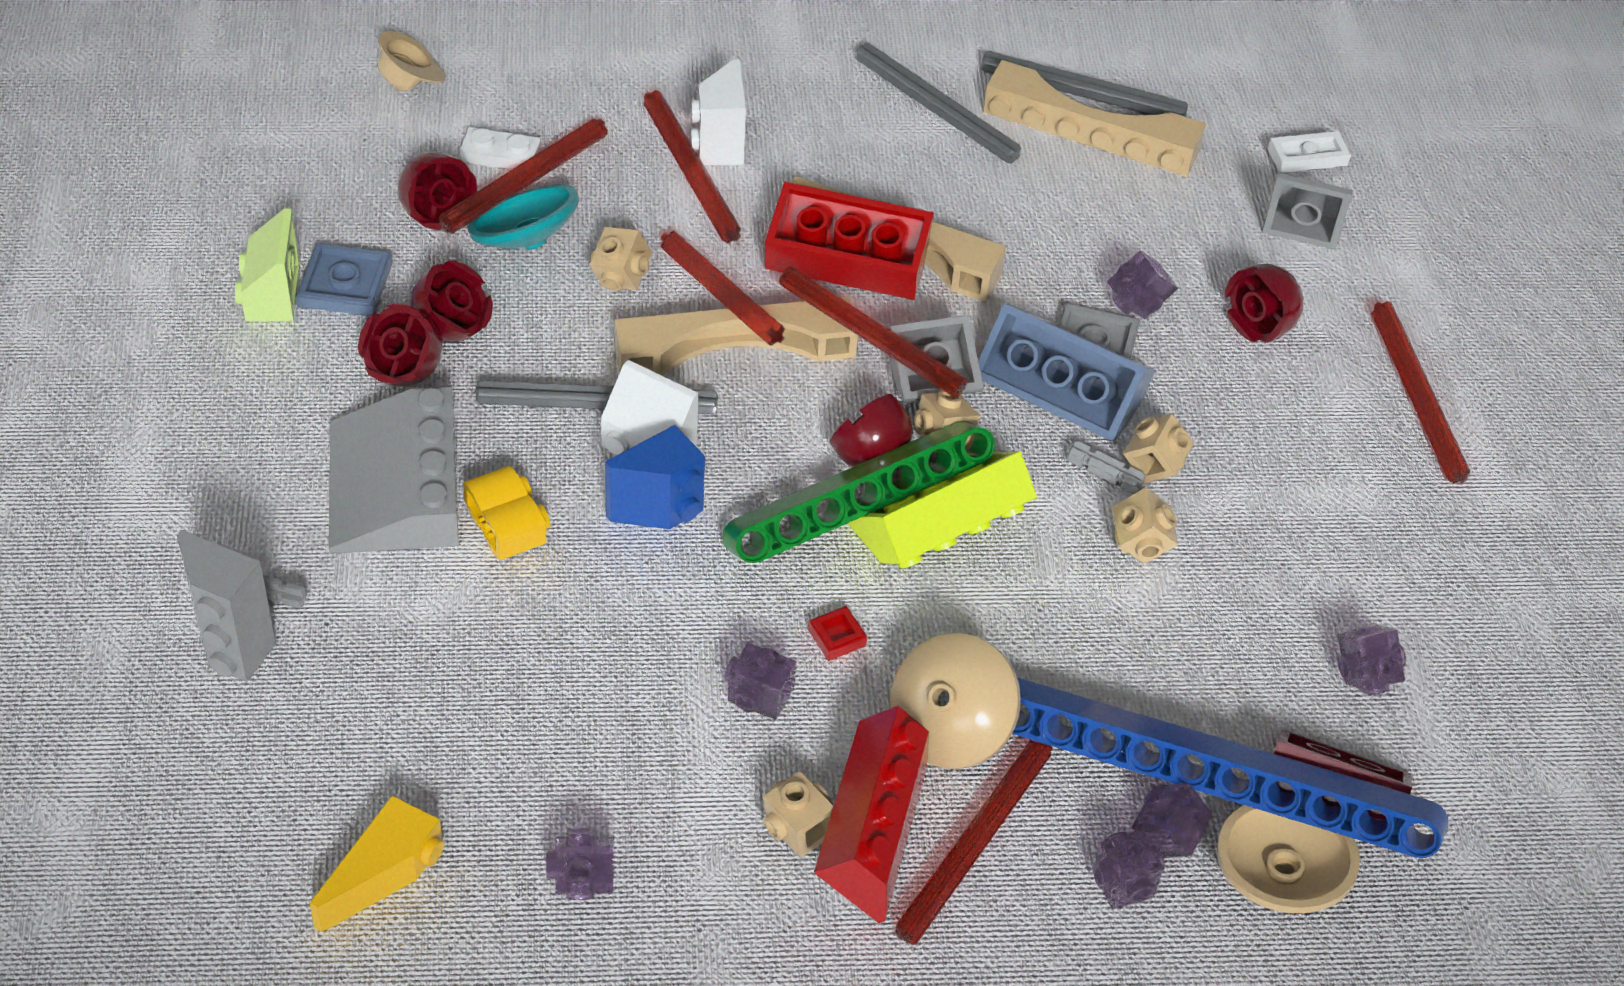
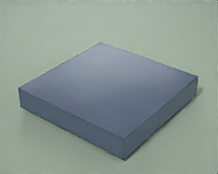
[296,243,393,316]

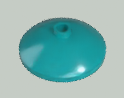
[468,184,579,250]

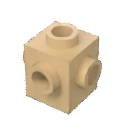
[589,227,652,291]
[914,390,980,454]
[1123,413,1194,483]
[1112,487,1178,564]
[763,771,834,858]

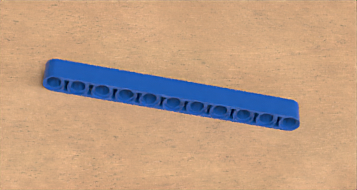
[1012,677,1448,858]

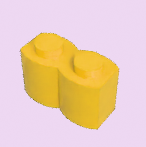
[463,465,550,560]

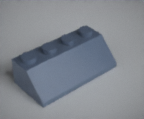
[978,303,1156,442]

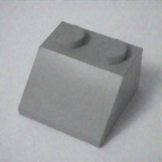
[1262,173,1353,250]
[887,315,984,403]

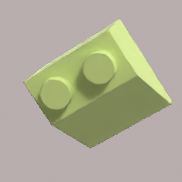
[235,208,300,321]

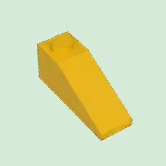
[309,796,444,932]

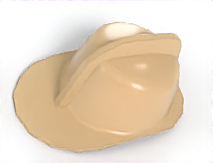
[377,31,446,92]

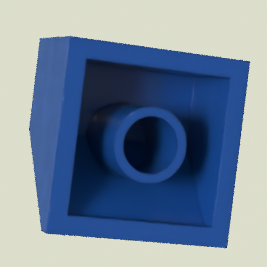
[605,425,705,529]

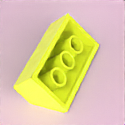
[848,451,1037,568]

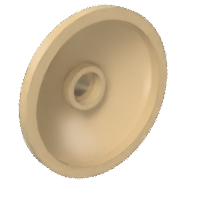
[890,633,1021,769]
[1217,805,1360,913]

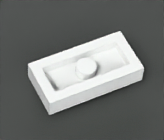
[460,127,542,173]
[1268,131,1351,173]

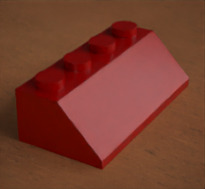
[765,181,934,300]
[814,706,929,923]

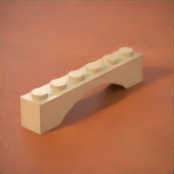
[983,60,1206,177]
[791,176,1007,302]
[614,297,858,376]

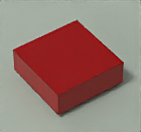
[808,606,867,661]

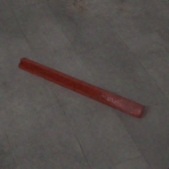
[643,90,741,243]
[438,119,608,233]
[660,231,785,346]
[779,267,967,397]
[1372,301,1470,484]
[895,740,1053,945]

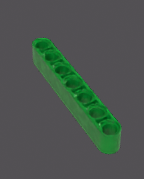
[722,421,995,563]

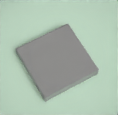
[1058,303,1140,358]

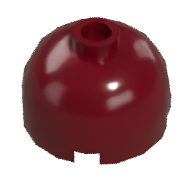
[398,151,477,230]
[411,260,493,343]
[1225,263,1303,343]
[358,303,442,386]
[829,394,913,468]

